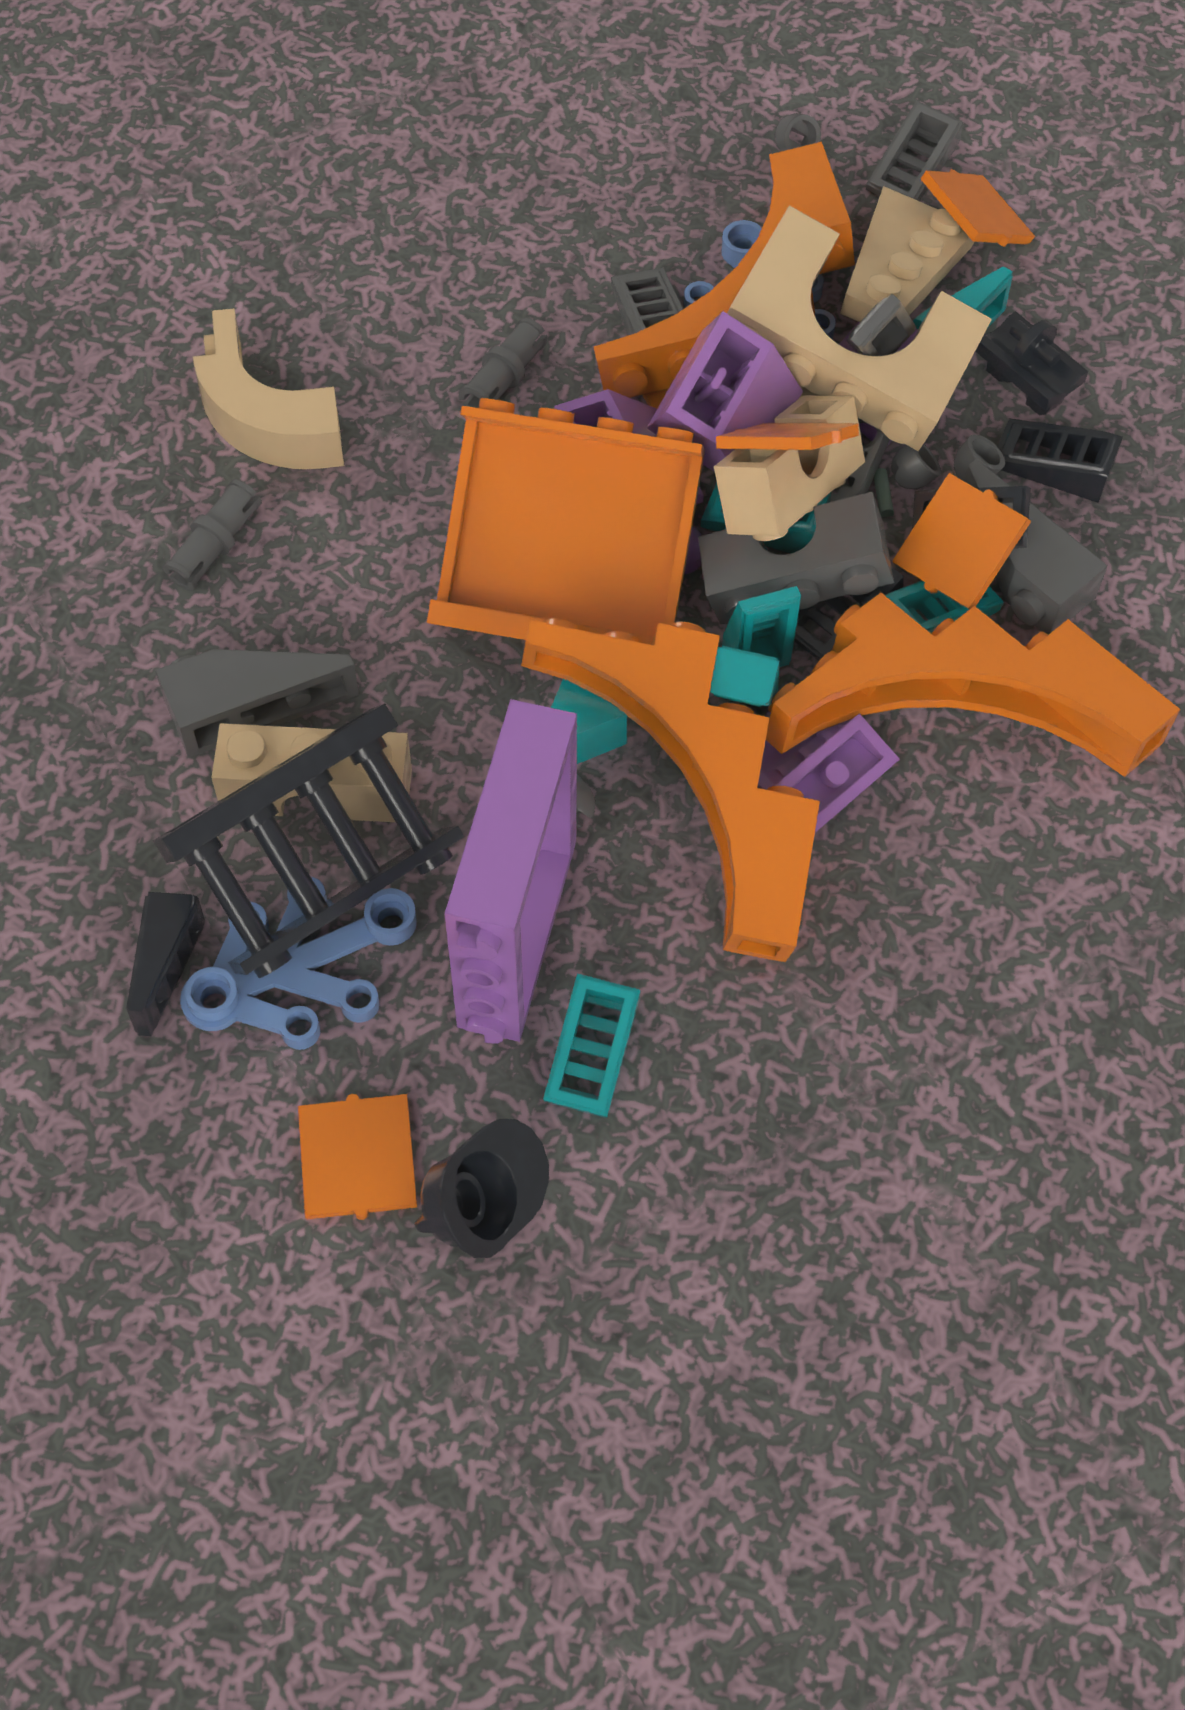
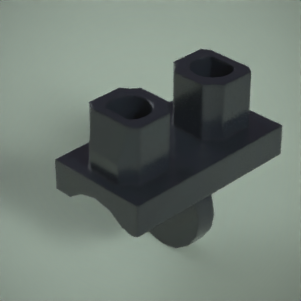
[975,311,1088,416]

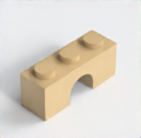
[714,396,865,541]
[211,723,412,822]

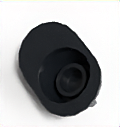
[414,1119,549,1258]

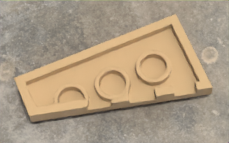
[840,186,974,322]

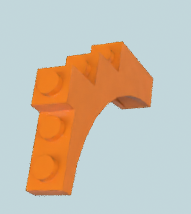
[593,142,855,398]
[766,593,1181,777]
[521,618,820,962]

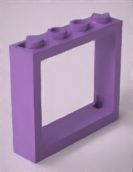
[445,699,577,1044]

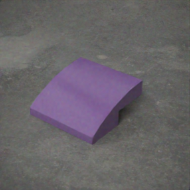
[757,711,900,833]

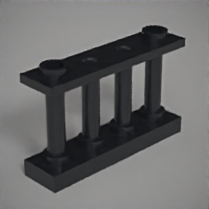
[153,704,465,978]

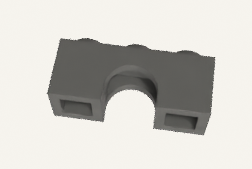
[698,492,894,624]

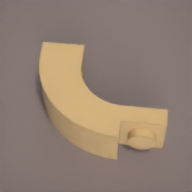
[193,308,344,469]

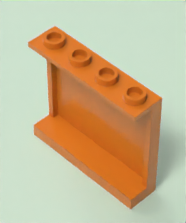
[427,398,705,645]

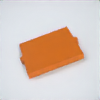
[921,169,1035,247]
[716,423,859,450]
[892,473,1031,610]
[298,1094,417,1220]

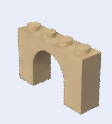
[727,205,992,451]

